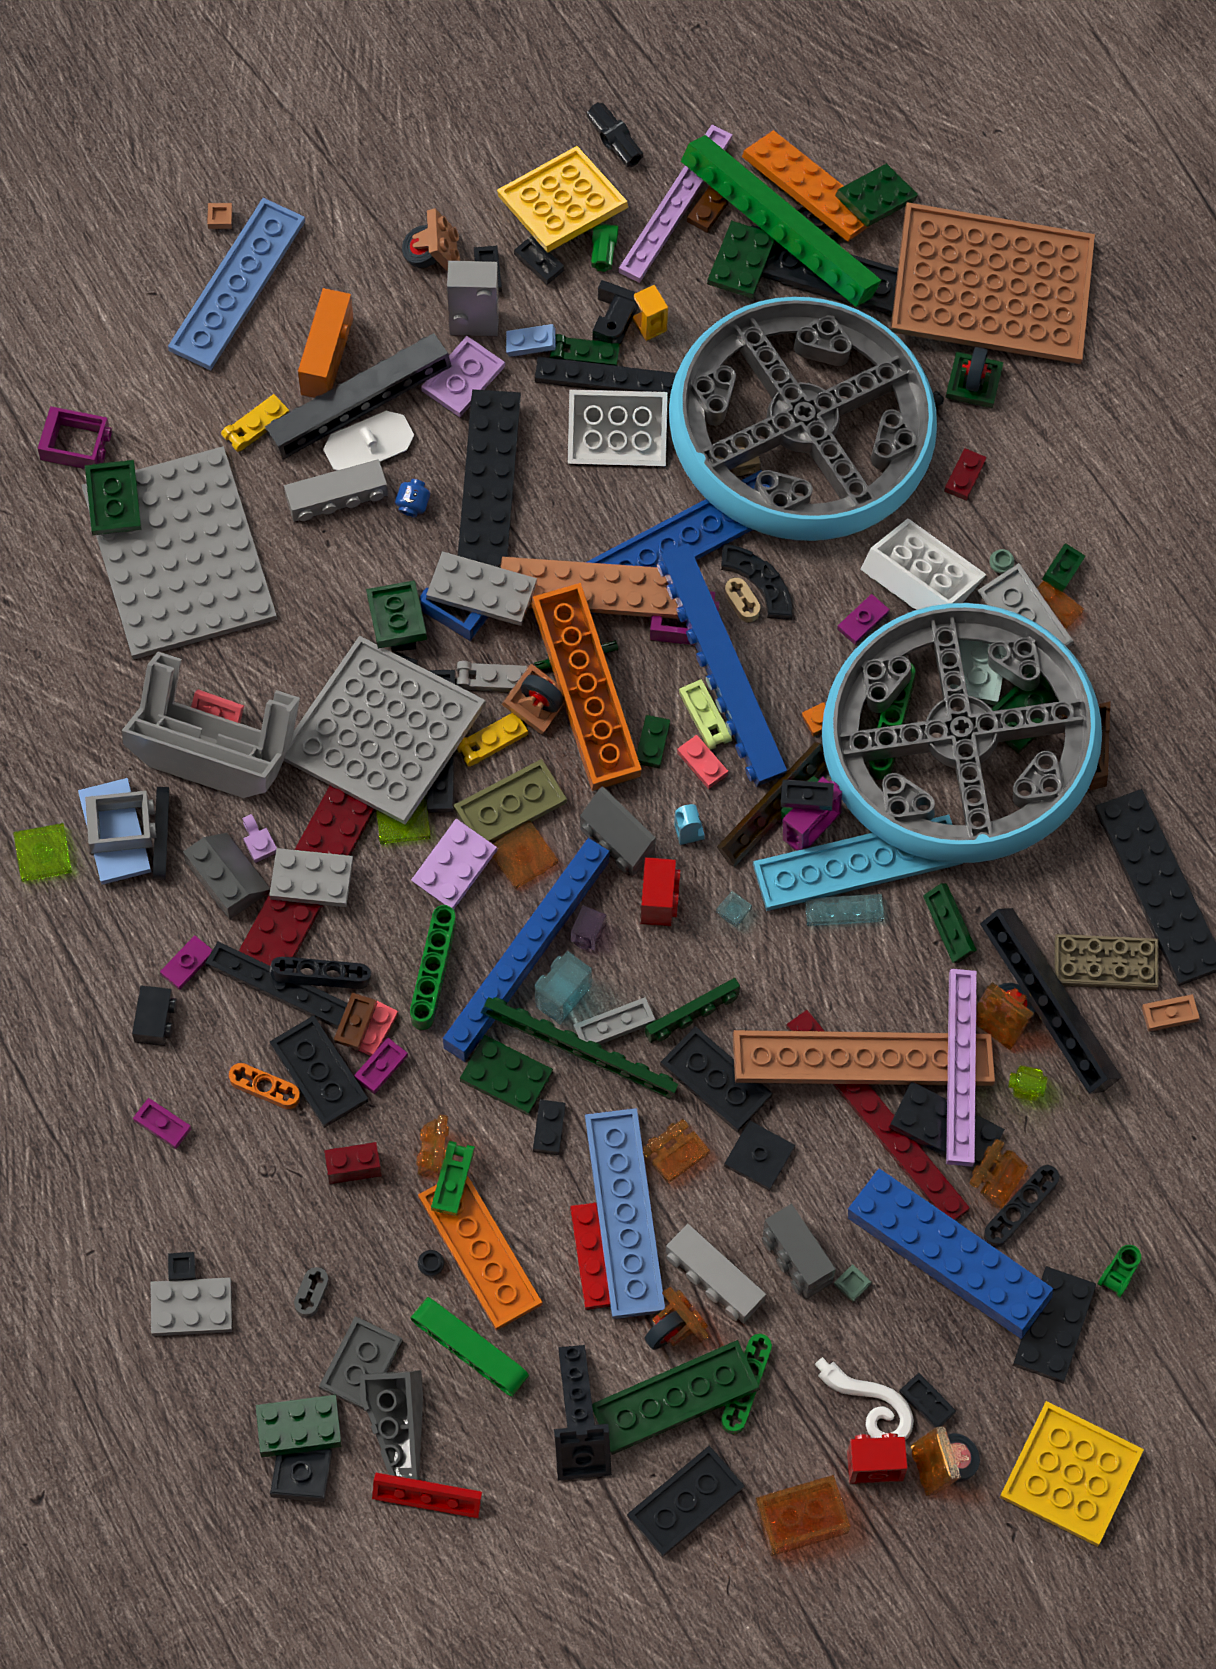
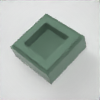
[834,1264,872,1303]

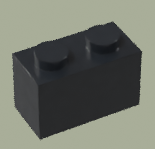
[132,985,177,1046]

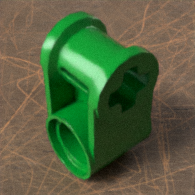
[1097,1245,1141,1298]

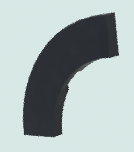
[721,544,792,620]

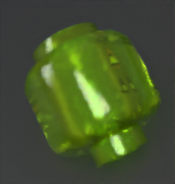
[1008,1065,1047,1102]

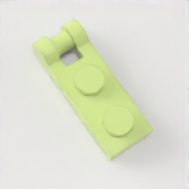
[679,679,732,750]

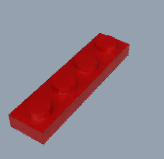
[570,1202,611,1310]
[372,1472,482,1518]

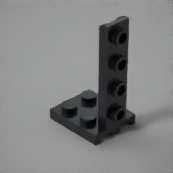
[554,1345,612,1481]

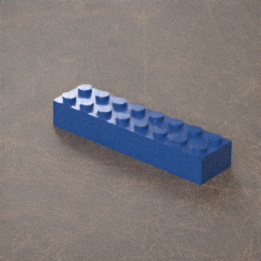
[848,1168,1053,1339]

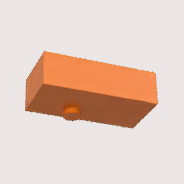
[298,288,353,398]

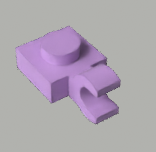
[242,814,277,863]

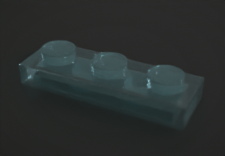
[805,894,884,926]

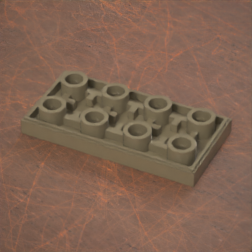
[1054,934,1158,990]

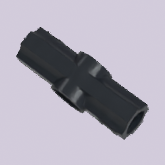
[586,102,644,167]

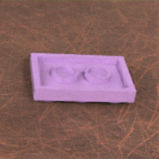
[421,336,505,417]
[411,819,498,910]

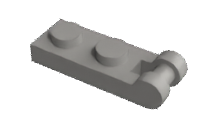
[456,661,527,692]

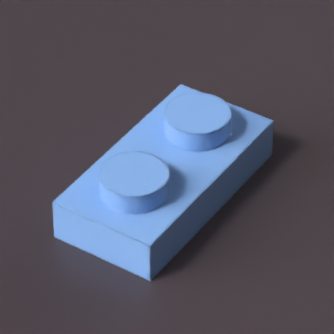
[506,324,555,357]

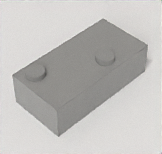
[447,261,499,336]

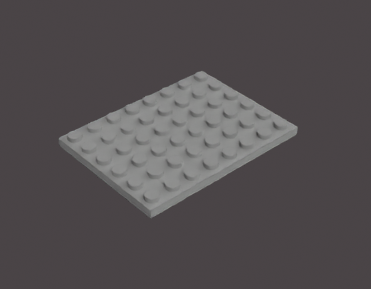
[81,446,277,660]

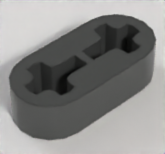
[294,1267,329,1318]

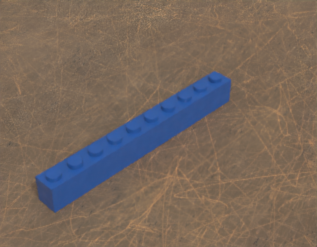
[657,543,787,787]
[443,838,610,1062]

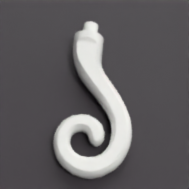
[815,1357,914,1440]

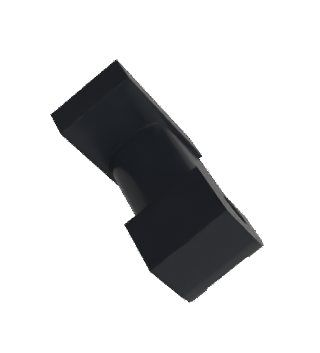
[592,280,639,344]

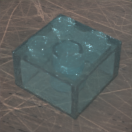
[534,951,592,1025]

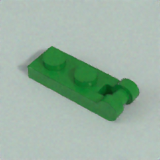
[431,1141,475,1216]

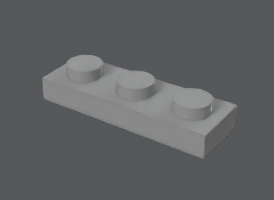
[573,997,655,1044]

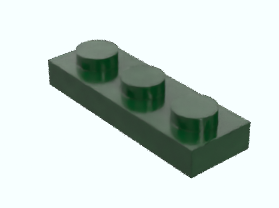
[923,883,977,963]

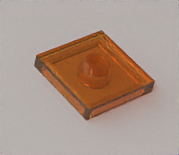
[493,821,558,889]

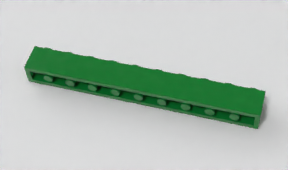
[681,135,881,307]

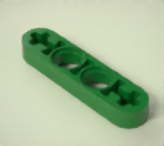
[721,1334,772,1434]

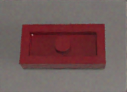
[944,448,987,501]

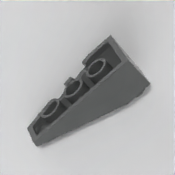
[360,1370,423,1480]

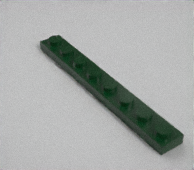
[480,997,678,1099]

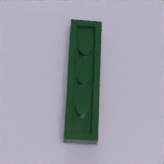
[645,978,740,1043]

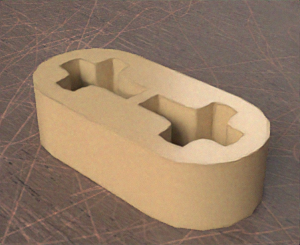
[725,578,760,622]

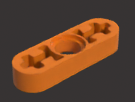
[229,1063,300,1109]

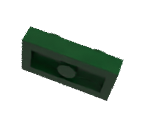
[1042,543,1086,593]
[637,715,670,769]

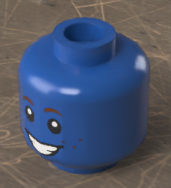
[395,479,431,517]

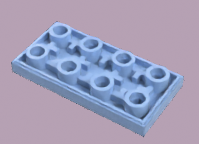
[78,778,151,885]

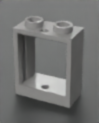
[85,791,157,854]

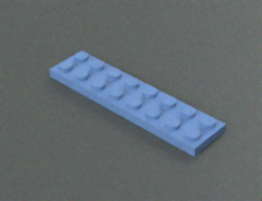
[168,198,305,371]
[585,1108,665,1319]

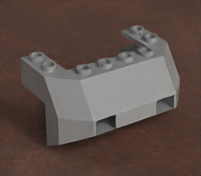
[122,652,300,798]

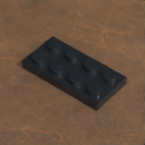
[269,1015,369,1128]
[660,1026,773,1133]
[888,1082,1005,1176]
[1012,1266,1096,1383]
[627,1445,745,1558]

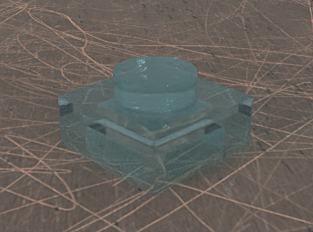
[716,891,752,927]

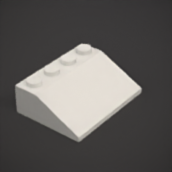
[568,390,667,466]
[861,519,986,610]

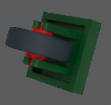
[945,347,1004,408]

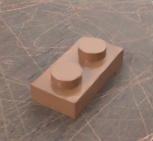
[1142,994,1200,1032]

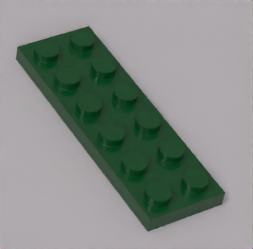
[592,1340,760,1455]

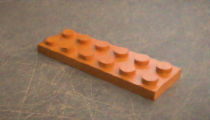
[742,130,871,241]
[418,1177,542,1331]

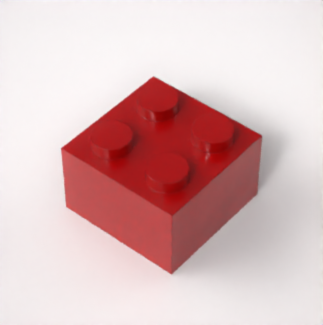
[640,857,680,926]
[847,1433,907,1484]

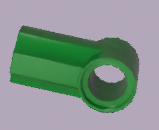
[591,224,618,272]

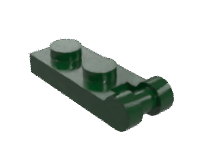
[550,334,620,366]

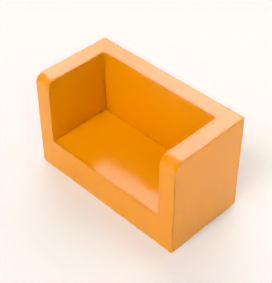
[633,285,668,341]

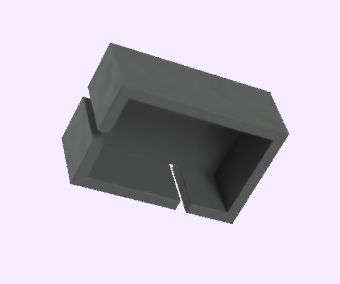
[762,1203,835,1300]

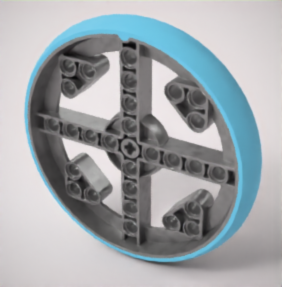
[669,297,937,541]
[822,603,1102,863]

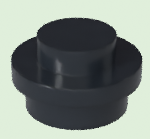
[418,1250,444,1277]

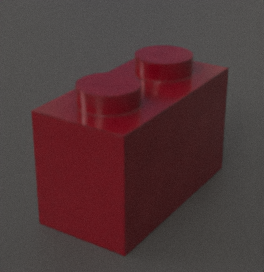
[324,1142,381,1184]

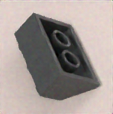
[580,786,656,876]
[183,833,270,920]

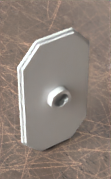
[323,411,414,470]

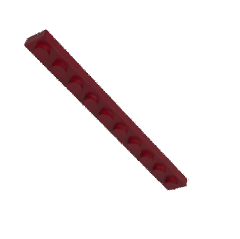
[786,1010,970,1221]

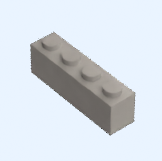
[284,459,388,522]
[666,1224,766,1324]

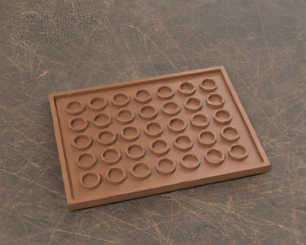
[891,202,1095,364]

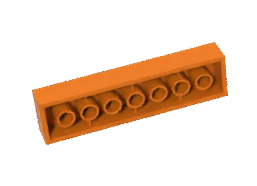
[532,583,641,791]

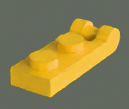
[221,394,290,452]
[457,713,528,766]

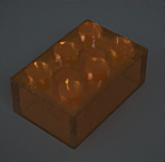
[754,1475,850,1557]

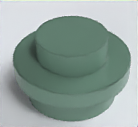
[989,549,1014,574]

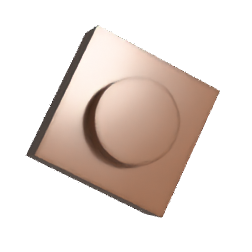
[207,203,233,229]

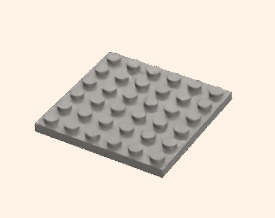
[284,636,486,824]

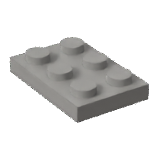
[269,848,353,907]
[151,1278,232,1336]

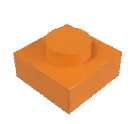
[801,702,826,737]

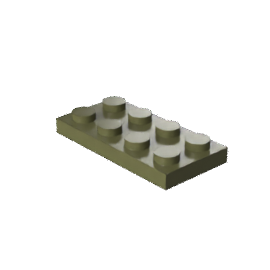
[454,759,567,843]

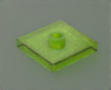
[376,795,430,844]
[13,823,72,882]

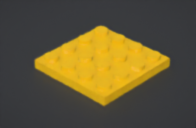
[497,146,628,253]
[999,1401,1144,1547]

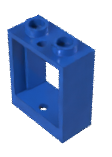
[420,587,488,641]

